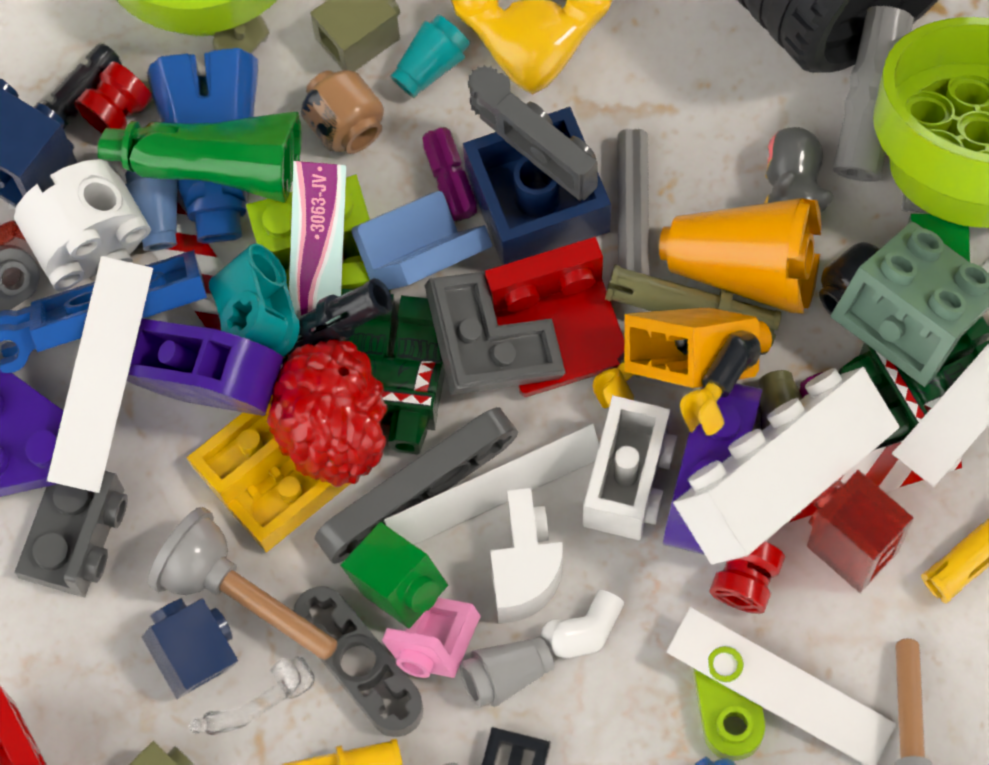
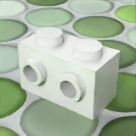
[583,395,678,541]

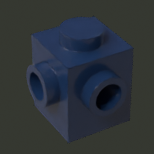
[142,598,239,699]

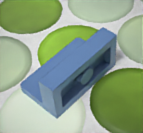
[352,191,493,290]

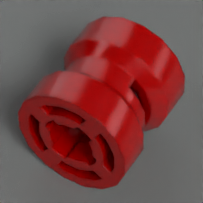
[74,61,153,134]
[709,541,786,614]

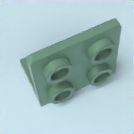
[830,222,989,387]

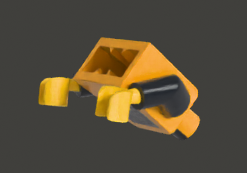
[592,308,772,435]

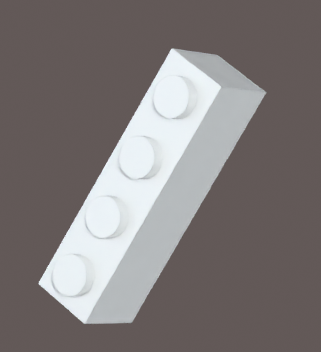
[673,367,900,565]

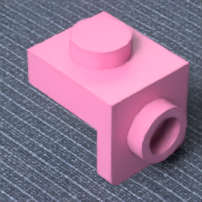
[382,598,481,678]

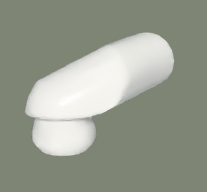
[541,590,625,659]

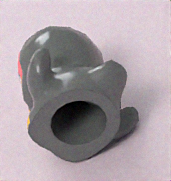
[764,127,833,214]

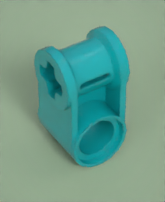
[209,243,300,357]

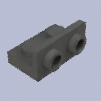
[14,471,128,598]

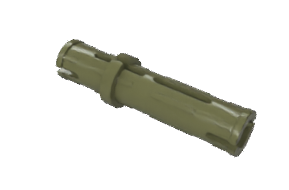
[605,264,782,347]

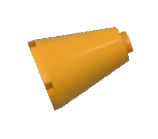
[659,198,821,314]

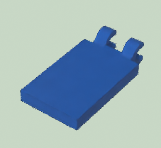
[0,250,207,373]

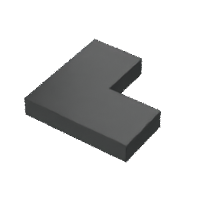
[424,271,565,395]

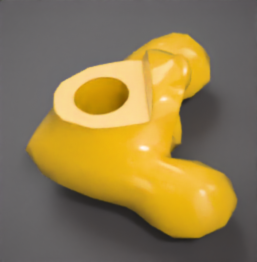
[451,0,613,94]

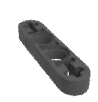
[314,407,518,564]

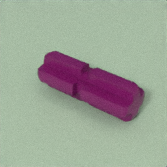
[422,127,477,222]

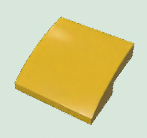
[186,396,351,553]

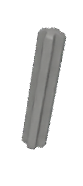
[617,129,649,275]

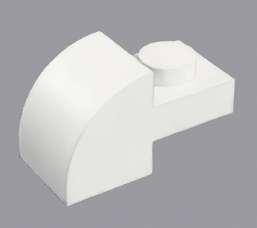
[490,488,563,624]

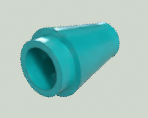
[390,14,470,98]

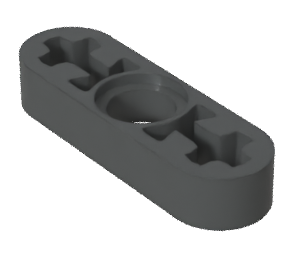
[294,586,423,737]

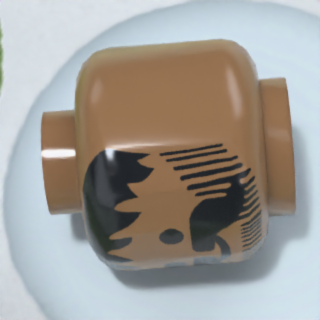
[301,70,384,154]

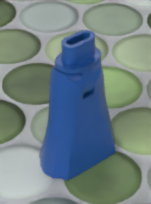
[146,48,258,243]

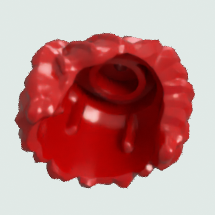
[267,340,387,488]

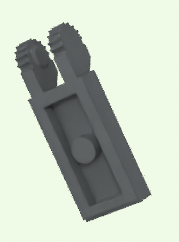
[468,65,598,201]

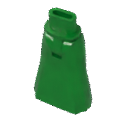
[97,112,302,203]

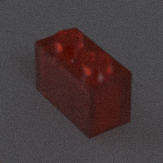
[806,470,914,593]

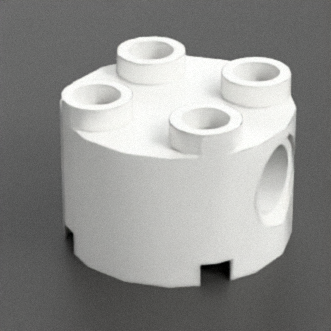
[14,159,151,291]

